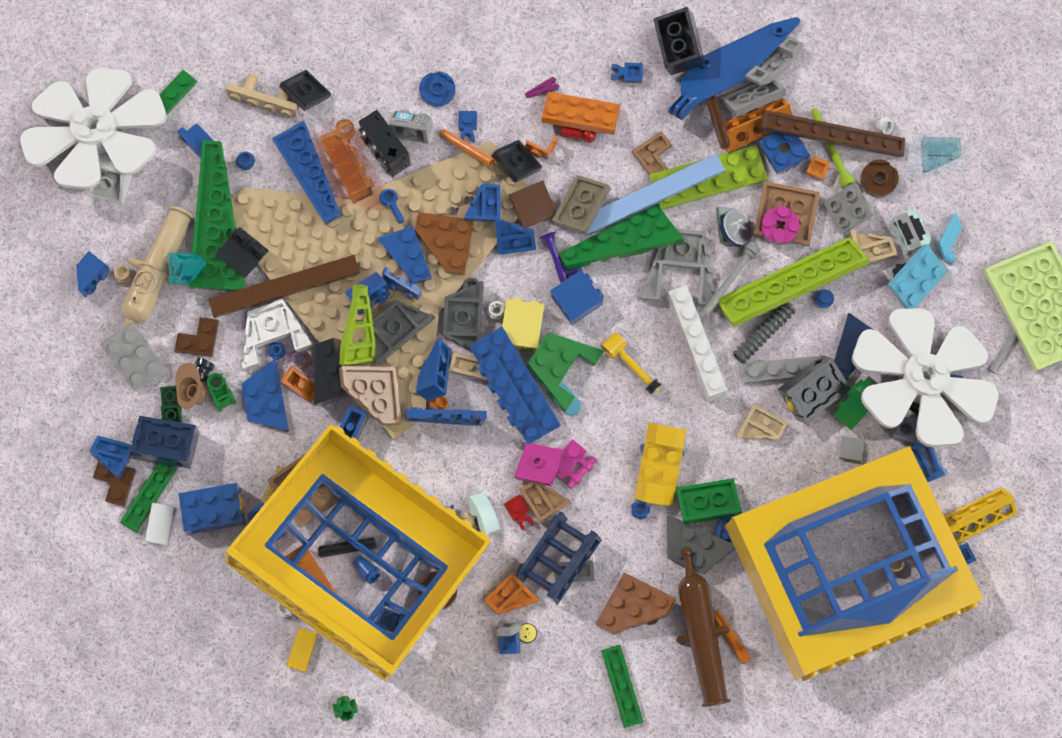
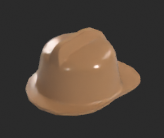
[175,363,207,409]

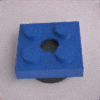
[758,133,810,174]

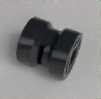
[195,357,215,383]

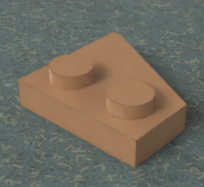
[519,482,572,523]

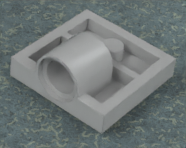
[823,182,874,235]

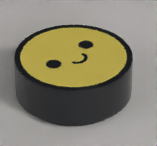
[517,623,537,644]

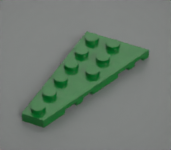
[558,204,685,270]

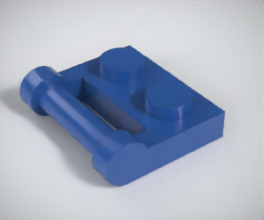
[911,443,948,483]

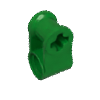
[207,373,237,412]

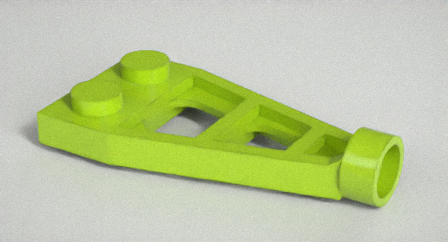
[339,285,375,366]

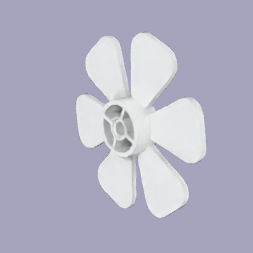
[20,68,167,189]
[852,308,999,447]

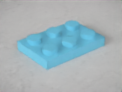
[887,244,947,309]

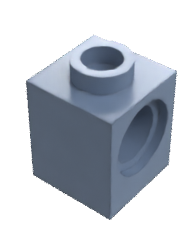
[890,418,918,445]

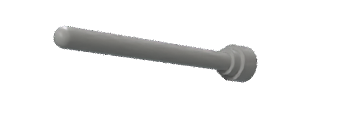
[702,242,760,316]

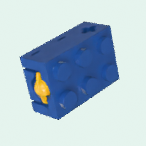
[178,483,246,535]

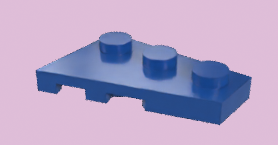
[377,226,432,284]

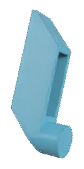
[938,212,962,265]

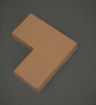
[631,131,672,176]

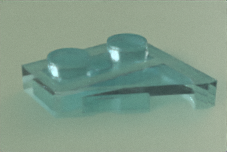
[922,137,961,173]

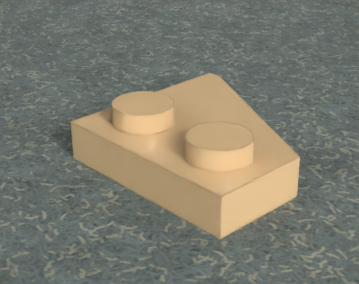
[736,404,788,440]

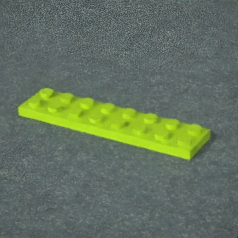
[717,237,869,328]

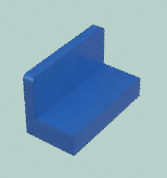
[177,123,214,159]

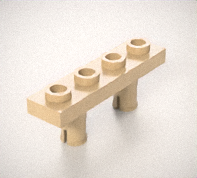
[226,73,299,118]

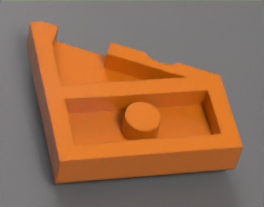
[484,573,539,615]

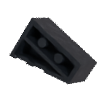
[314,338,350,406]

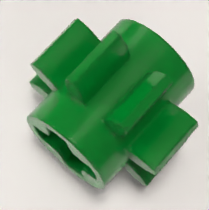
[332,696,358,721]

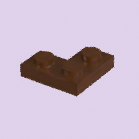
[174,317,220,358]
[93,462,137,507]

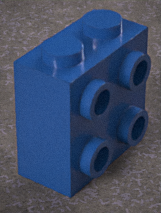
[550,270,604,326]

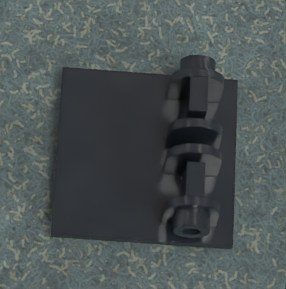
[215,227,269,278]

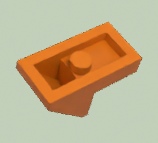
[281,365,315,403]

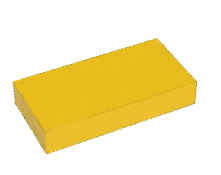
[287,628,318,672]

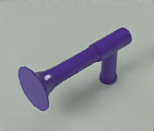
[539,231,583,283]

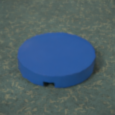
[419,71,456,107]

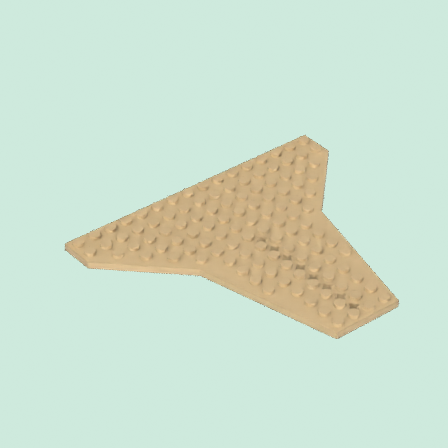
[231,141,528,440]

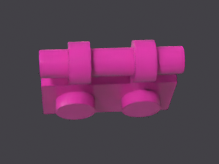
[556,439,597,489]

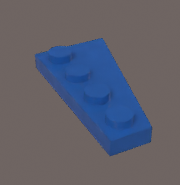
[405,407,487,426]

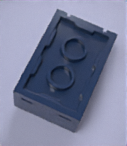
[129,416,200,469]

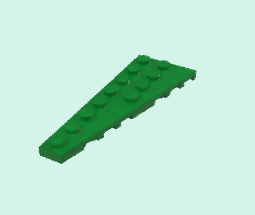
[189,140,246,291]

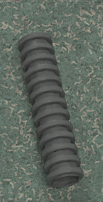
[733,302,796,364]

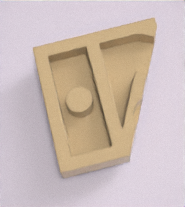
[849,230,898,264]

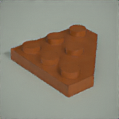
[415,212,474,276]
[596,573,676,635]

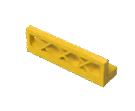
[944,487,1018,544]

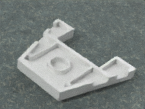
[242,299,313,371]

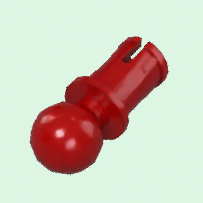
[561,126,596,143]

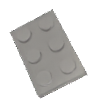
[720,80,786,117]
[100,322,166,391]

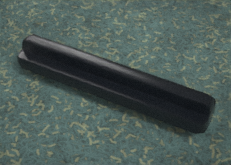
[318,537,376,558]

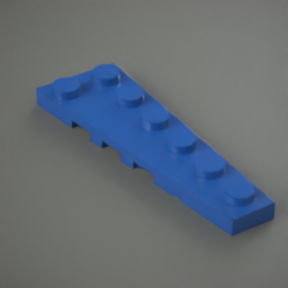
[272,121,342,225]

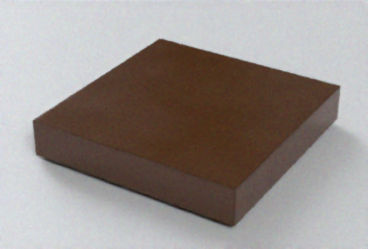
[508,180,556,228]

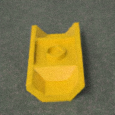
[634,422,687,506]

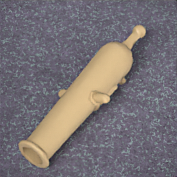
[121,206,194,328]

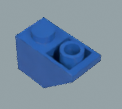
[76,251,110,298]

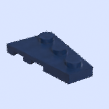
[834,313,874,380]

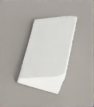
[145,503,174,545]

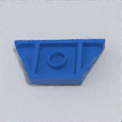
[241,360,289,432]

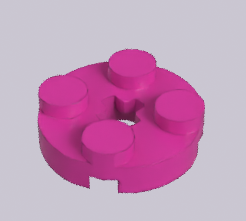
[761,206,800,245]

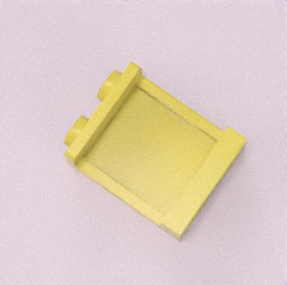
[502,298,544,352]

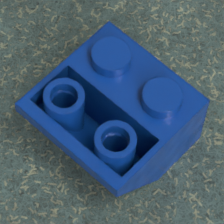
[345,271,391,315]

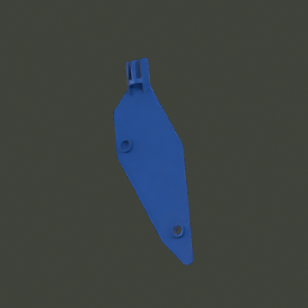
[668,17,800,120]

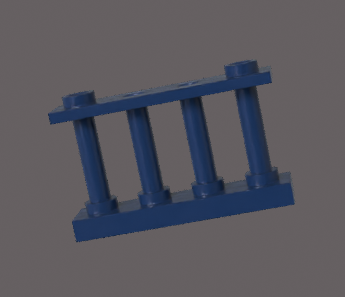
[515,511,602,605]

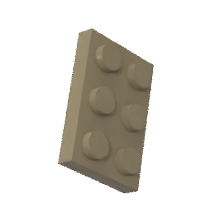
[552,175,611,235]

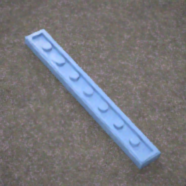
[587,153,725,236]

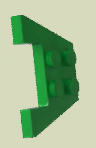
[526,332,604,412]

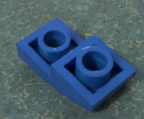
[374,607,405,633]

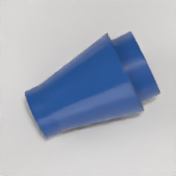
[353,555,381,584]

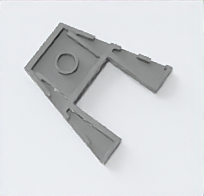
[640,229,716,308]

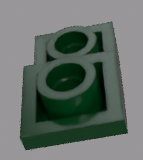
[160,386,182,423]

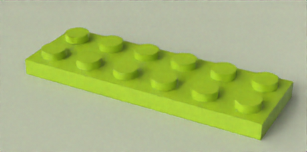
[649,145,768,210]

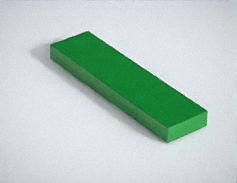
[120,464,179,533]
[601,645,643,728]

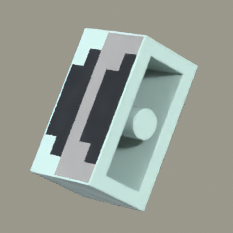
[891,209,931,255]

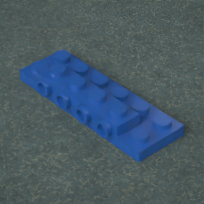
[469,326,561,445]

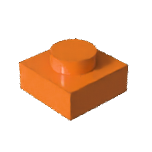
[805,156,830,181]

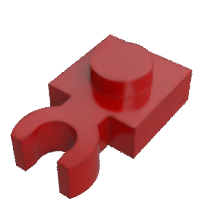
[503,494,534,531]

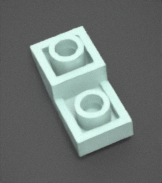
[467,492,500,534]

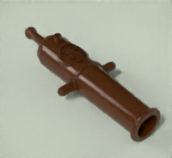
[676,546,731,707]

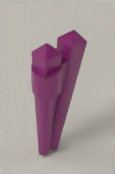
[524,77,560,98]

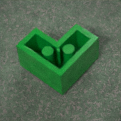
[834,376,878,430]

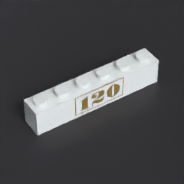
[667,285,727,401]

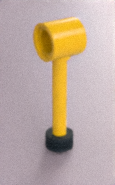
[600,332,662,394]

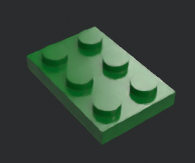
[676,478,742,525]

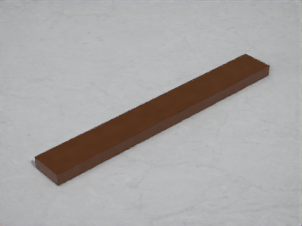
[760,110,905,157]
[208,255,360,318]

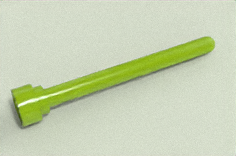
[811,108,856,189]

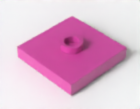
[514,443,564,487]

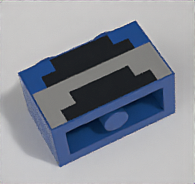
[339,405,368,440]

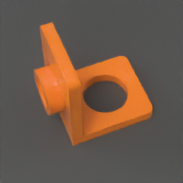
[525,135,558,160]

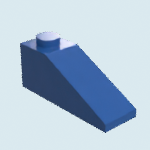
[416,339,451,402]

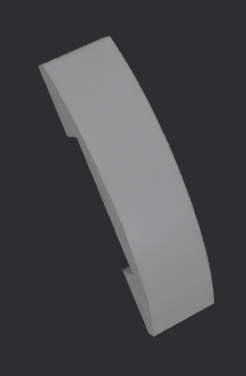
[745,36,804,85]

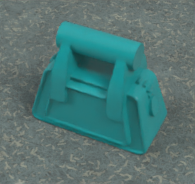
[168,253,206,285]

